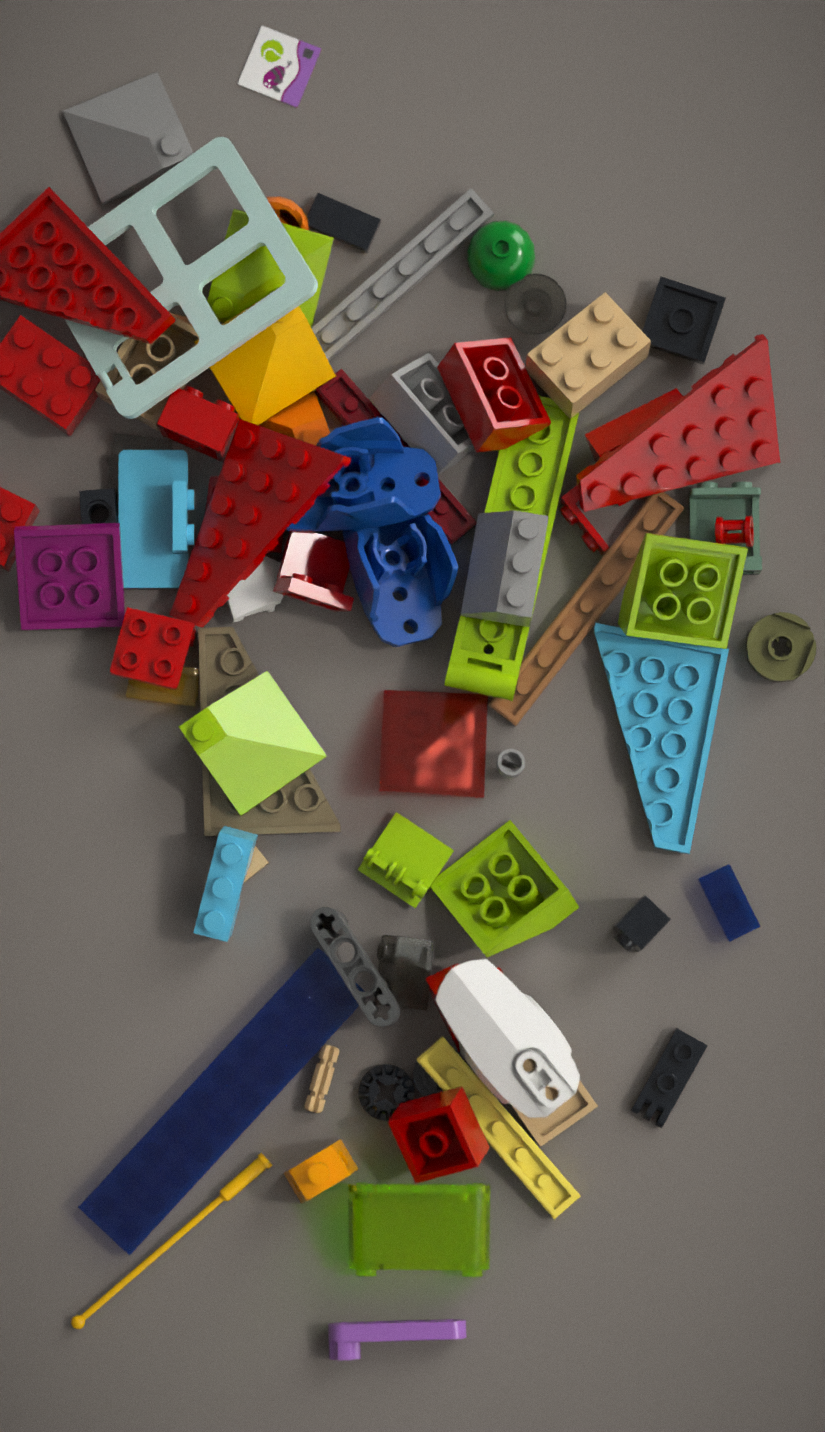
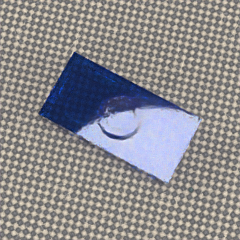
[697,864,761,942]

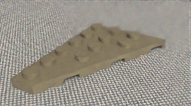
[198,627,341,837]

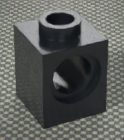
[79,488,119,524]

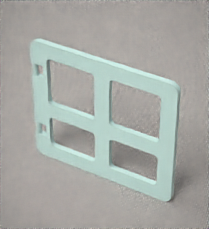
[65,137,318,419]

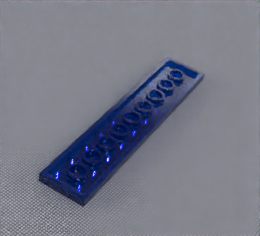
[78,948,367,1256]

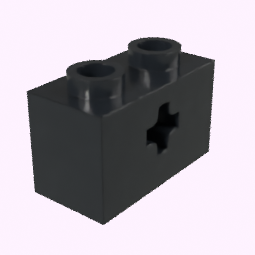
[613,895,671,952]

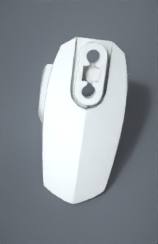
[435,959,580,1118]

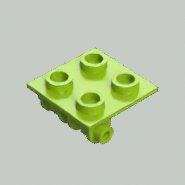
[358,812,454,909]

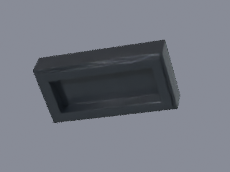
[307,193,381,253]

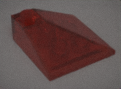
[379,690,488,798]

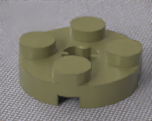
[746,612,817,683]

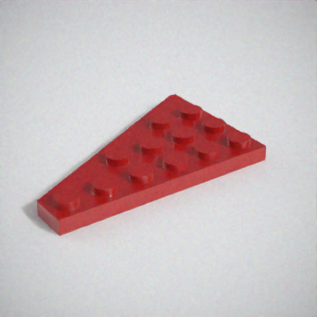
[576,334,780,512]

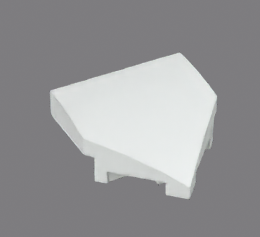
[227,556,284,623]

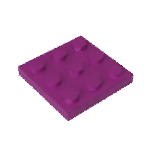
[14,523,125,630]

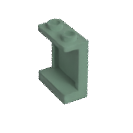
[689,482,762,575]

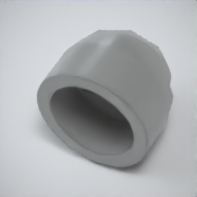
[496,749,525,779]

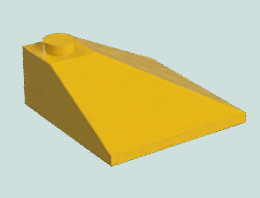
[194,293,336,425]

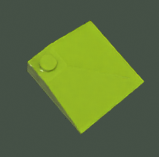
[207,209,334,328]
[617,533,748,649]
[179,671,327,816]
[430,820,579,958]

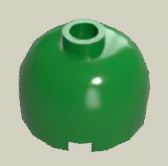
[467,221,535,291]

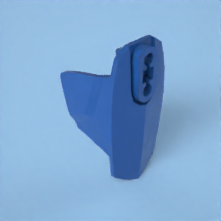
[286,417,441,531]
[342,485,458,648]

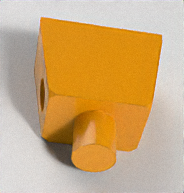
[284,1139,359,1203]

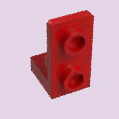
[559,485,609,556]

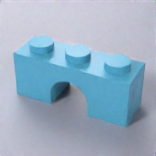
[193,826,258,942]

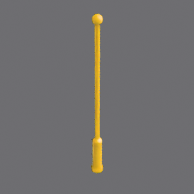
[71,1152,273,1329]

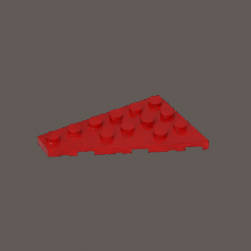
[0,187,176,344]
[169,419,351,628]

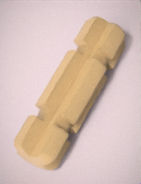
[304,1044,340,1113]

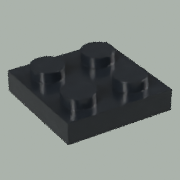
[642,277,726,365]

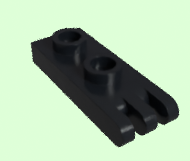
[631,1028,708,1128]

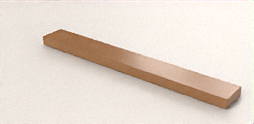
[488,492,685,727]

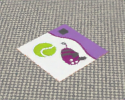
[238,26,321,107]

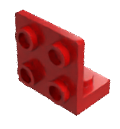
[273,531,354,612]
[110,607,196,690]

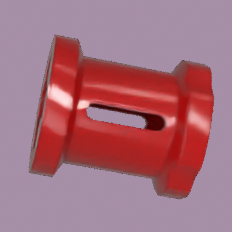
[715,516,754,547]

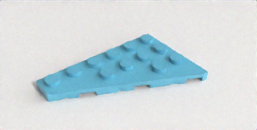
[594,623,729,854]

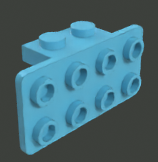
[119,450,195,589]

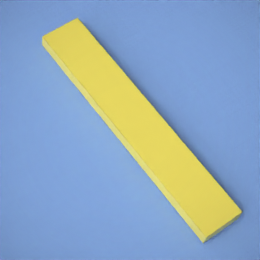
[416,1036,581,1219]

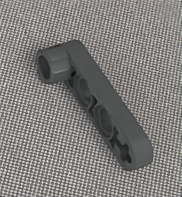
[310,907,400,1027]

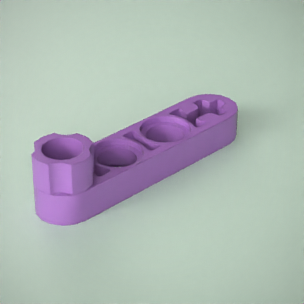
[328,1319,467,1360]

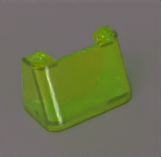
[348,1182,491,1277]

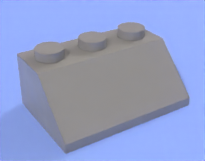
[369,353,474,475]
[461,510,549,627]

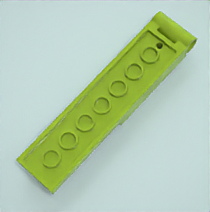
[444,396,579,701]

